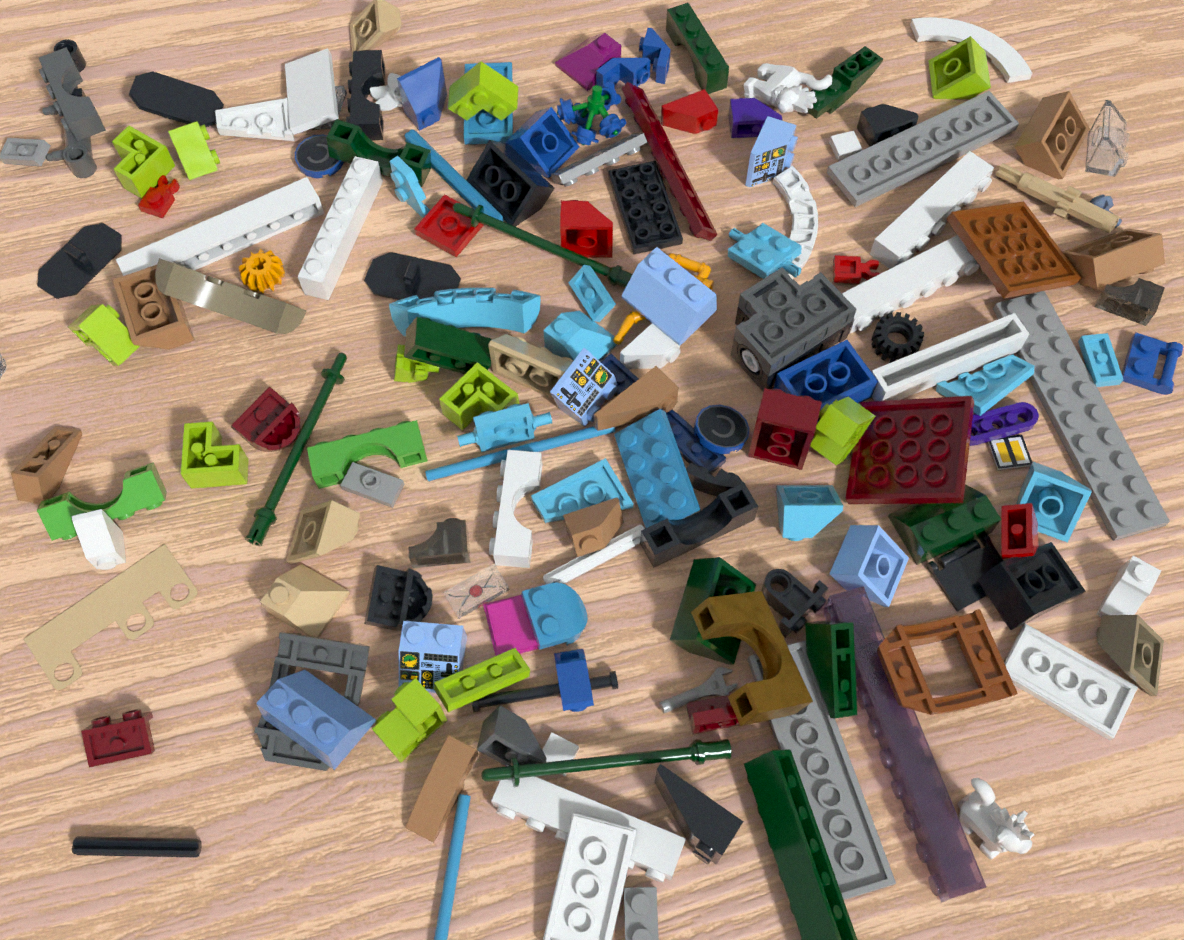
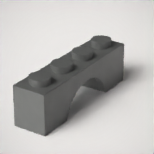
[38,47,106,141]

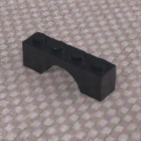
[346,50,386,141]
[640,483,758,568]

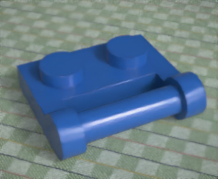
[1122,332,1184,395]

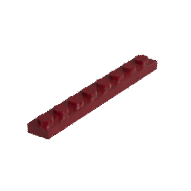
[621,82,718,241]

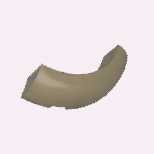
[155,258,307,334]

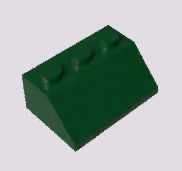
[888,484,1001,565]
[670,557,756,665]

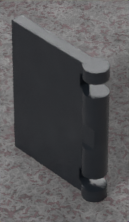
[927,534,1004,612]

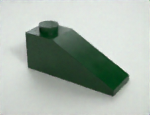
[805,620,858,719]

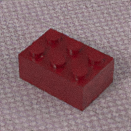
[748,388,822,470]

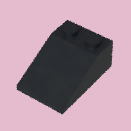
[977,542,1086,630]
[655,764,744,865]

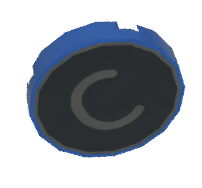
[295,134,344,179]
[694,405,750,454]

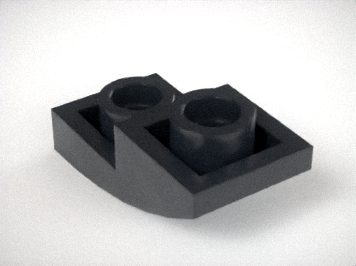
[686,463,744,497]

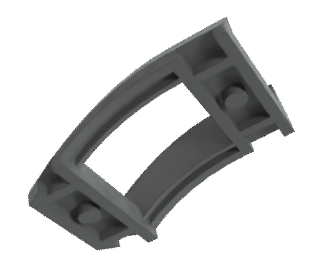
[254,632,370,771]

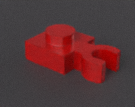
[138,175,180,218]
[833,255,880,284]

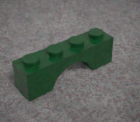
[666,3,729,94]
[326,119,431,187]

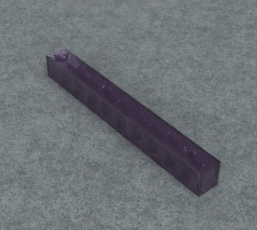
[824,586,986,903]

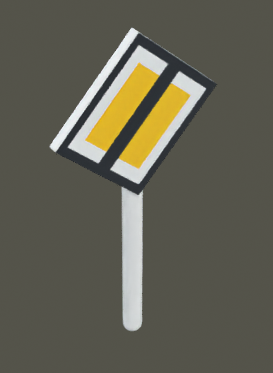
[988,435,1032,470]

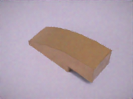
[406,735,479,843]

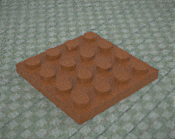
[947,201,1082,299]

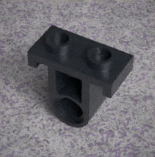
[761,568,828,638]

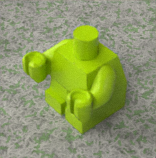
[394,344,439,383]

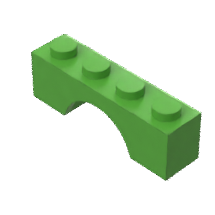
[307,420,428,489]
[37,462,167,541]

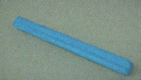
[404,129,503,221]

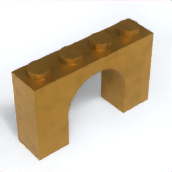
[691,591,813,726]

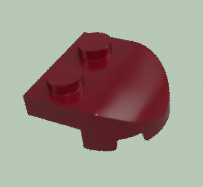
[231,386,300,452]

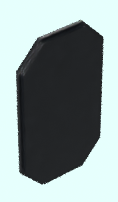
[129,71,224,127]
[37,223,122,299]
[364,252,461,300]

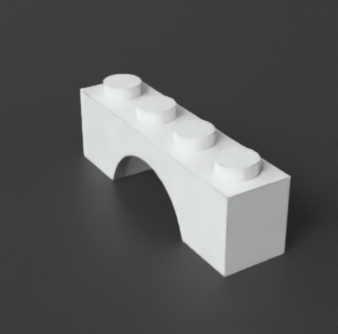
[489,450,543,568]

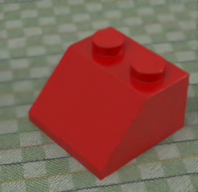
[560,200,613,258]

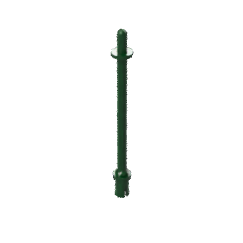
[453,203,633,288]
[245,352,347,546]
[481,739,732,787]

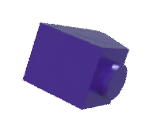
[728,98,782,138]

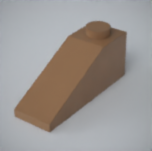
[594,366,679,431]
[11,426,82,504]

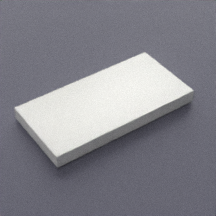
[285,48,338,135]
[1004,624,1138,741]
[543,812,637,940]

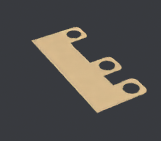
[24,544,198,690]

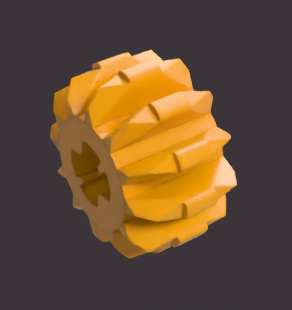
[238,248,285,294]

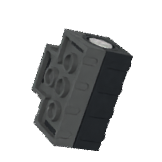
[731,267,857,392]

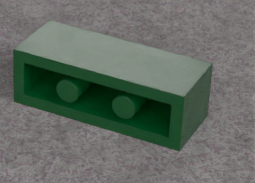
[404,316,492,374]

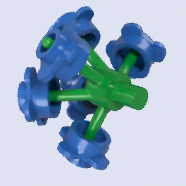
[557,81,626,145]

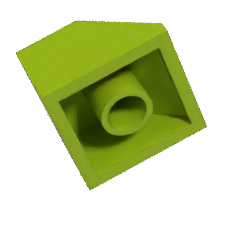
[928,36,991,100]

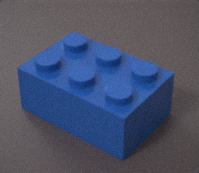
[773,340,878,424]

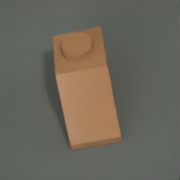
[563,498,624,557]

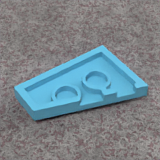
[936,354,1035,416]
[531,458,633,523]

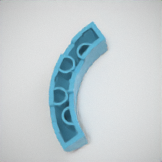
[389,287,541,337]

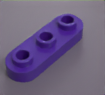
[970,402,1039,446]

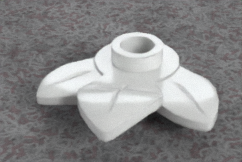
[370,73,403,111]

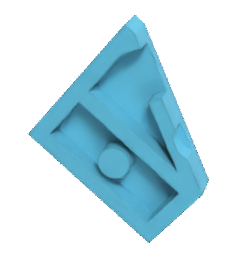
[390,156,430,218]

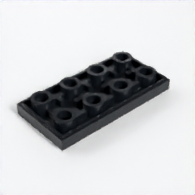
[608,161,683,255]

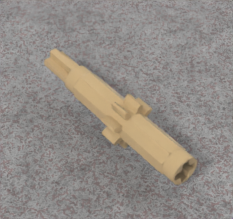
[996,163,1120,234]

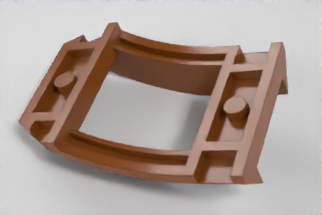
[877,609,1018,715]

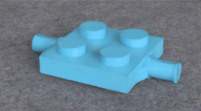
[728,223,802,279]
[457,403,552,452]

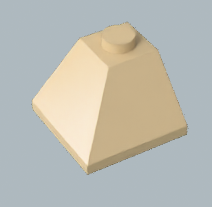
[350,0,402,58]
[286,500,360,564]
[260,564,350,637]

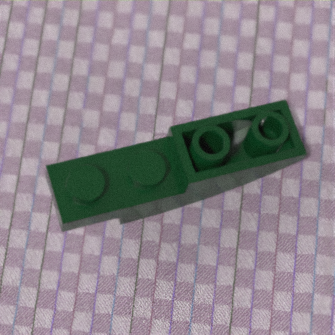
[808,46,883,119]

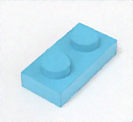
[568,265,616,322]
[1078,333,1124,387]

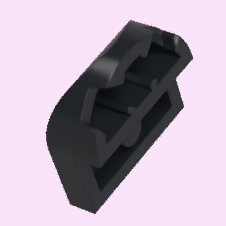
[364,565,433,631]

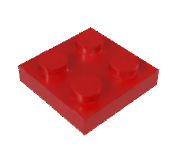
[414,194,484,257]

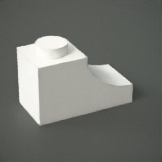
[1096,556,1161,617]

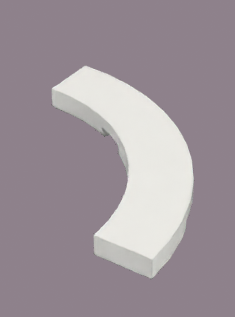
[910,17,1032,83]
[773,166,818,279]

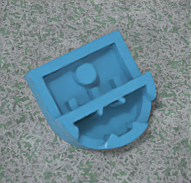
[521,583,588,650]

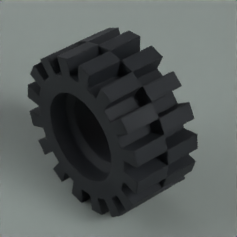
[871,312,924,363]

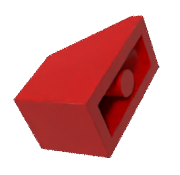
[661,89,719,134]
[1001,503,1038,558]

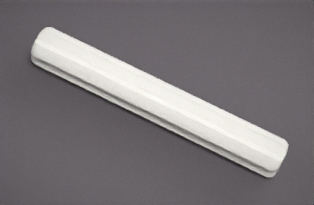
[543,525,645,585]

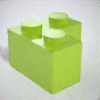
[448,61,518,121]
[168,121,220,180]
[112,126,175,199]
[68,304,140,366]
[439,362,519,430]
[810,397,875,465]
[181,421,249,489]
[372,678,447,763]

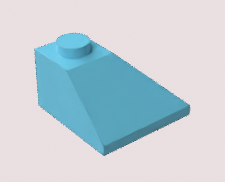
[543,311,617,361]
[1016,462,1092,543]
[776,485,843,541]

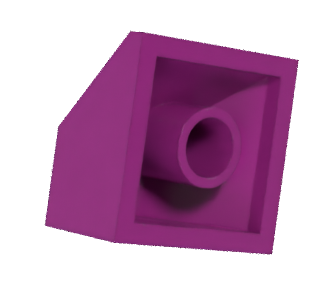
[555,33,621,91]

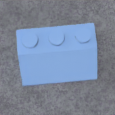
[622,247,717,346]

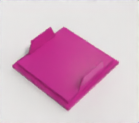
[483,595,539,656]

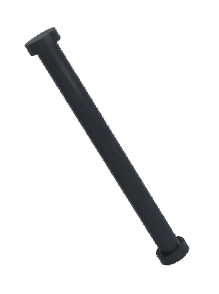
[472,671,618,712]

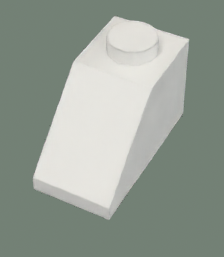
[620,324,680,369]
[72,509,126,570]

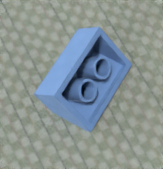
[256,670,376,770]

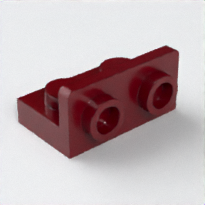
[686,694,740,734]
[81,709,155,767]

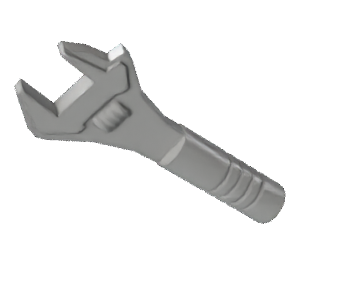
[659,667,738,713]

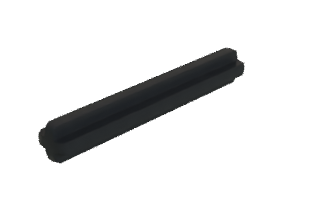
[72,836,202,858]

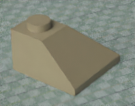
[1096,614,1164,696]

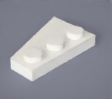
[215,98,295,141]

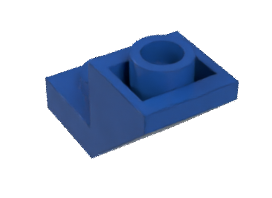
[639,28,671,84]
[596,58,650,87]
[554,649,594,712]

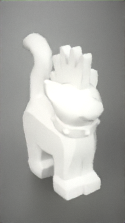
[743,63,832,113]
[957,778,1034,860]

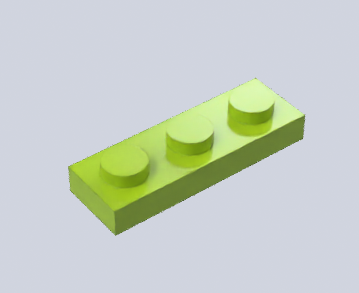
[434,648,530,712]

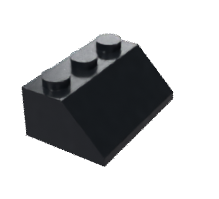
[466,140,555,227]

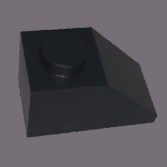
[857,104,919,147]

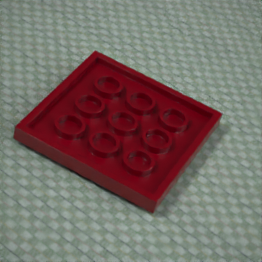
[845,396,974,505]

